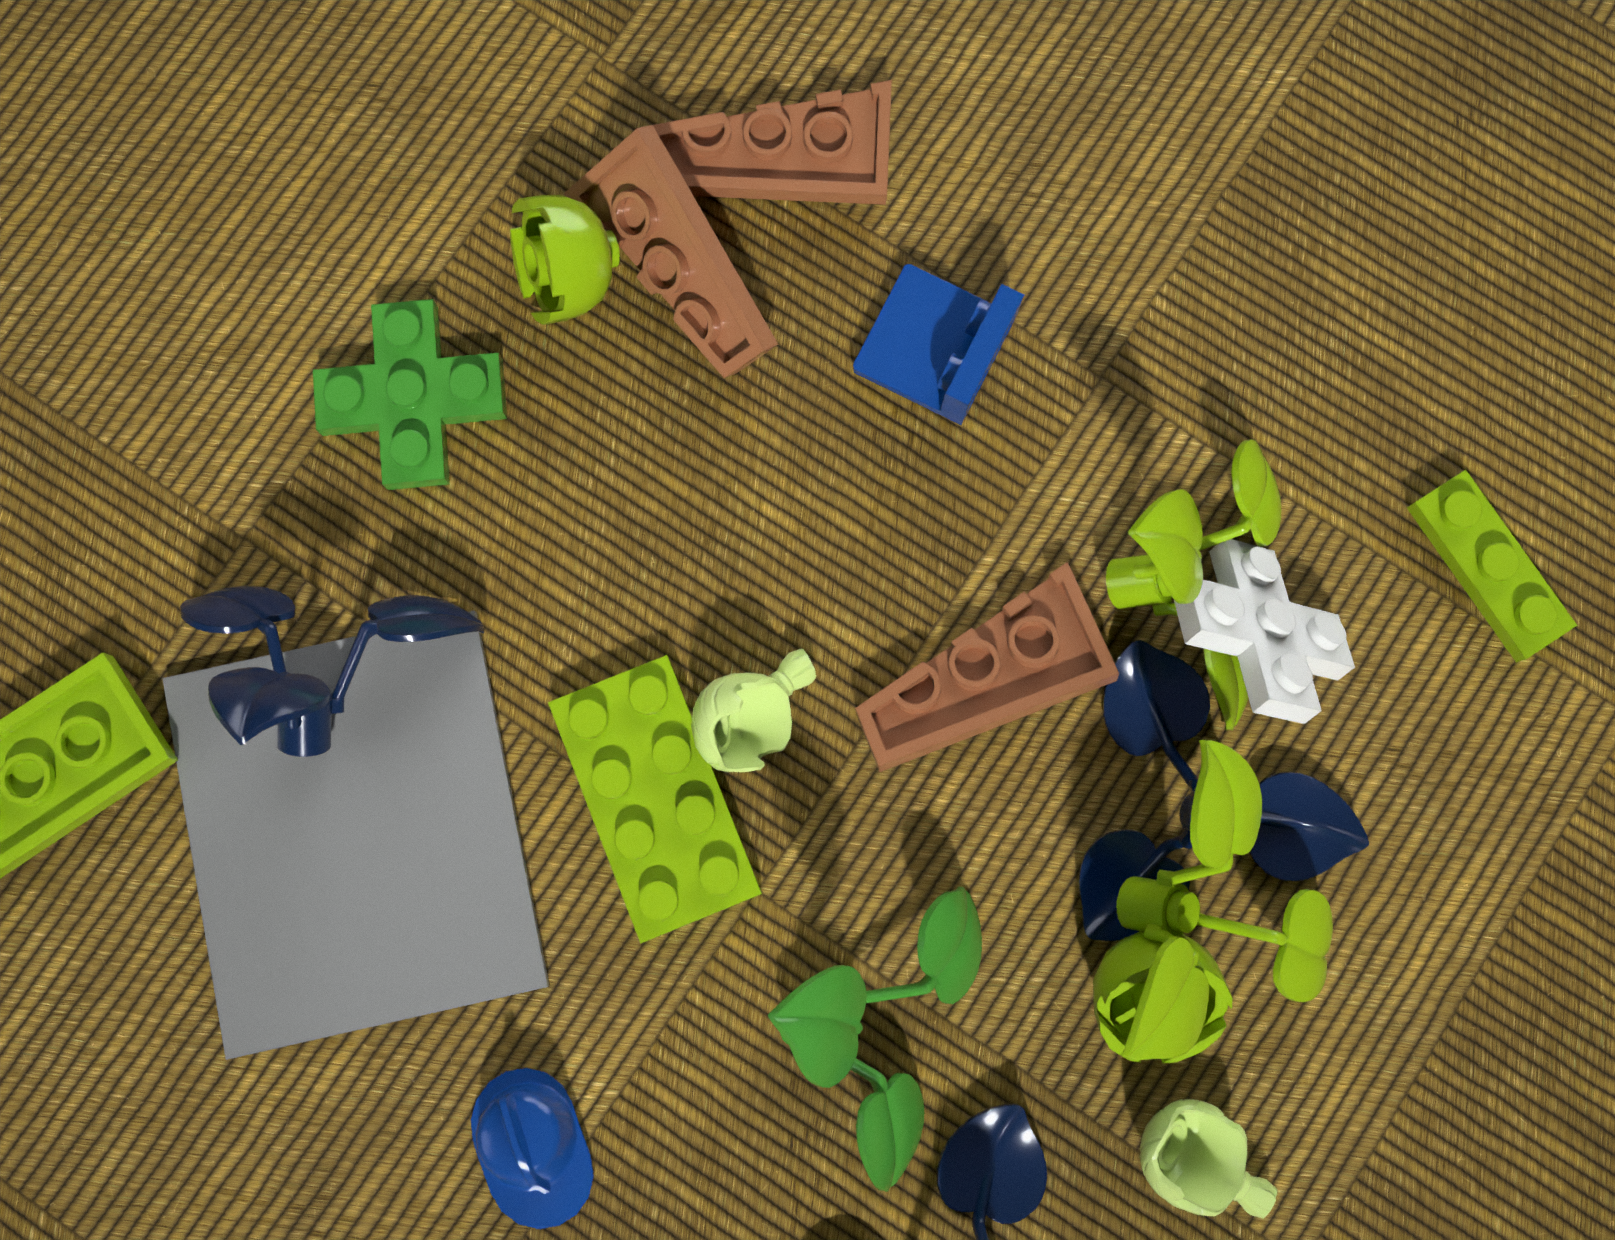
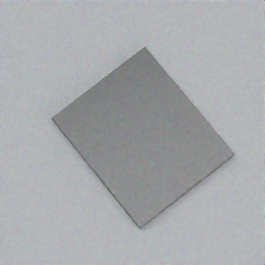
[162,610,550,1060]

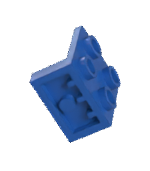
[853,264,1024,425]

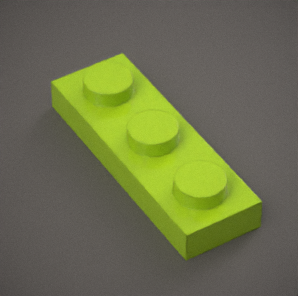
[1407,470,1578,663]

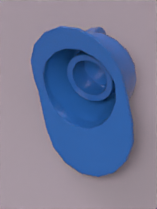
[471,1068,594,1229]

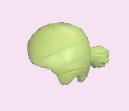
[691,649,816,772]
[1139,1099,1277,1219]

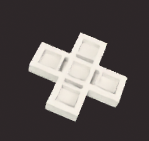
[1174,539,1355,724]

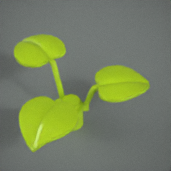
[1106,439,1282,730]
[1116,740,1333,1060]

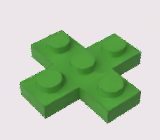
[313,299,507,490]

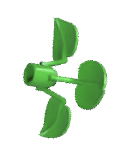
[768,886,982,1192]

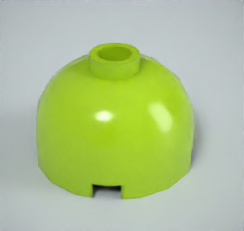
[510,195,620,325]
[1093,931,1233,1064]

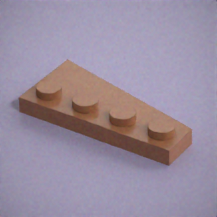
[653,80,892,205]
[564,125,779,378]
[855,562,1119,772]

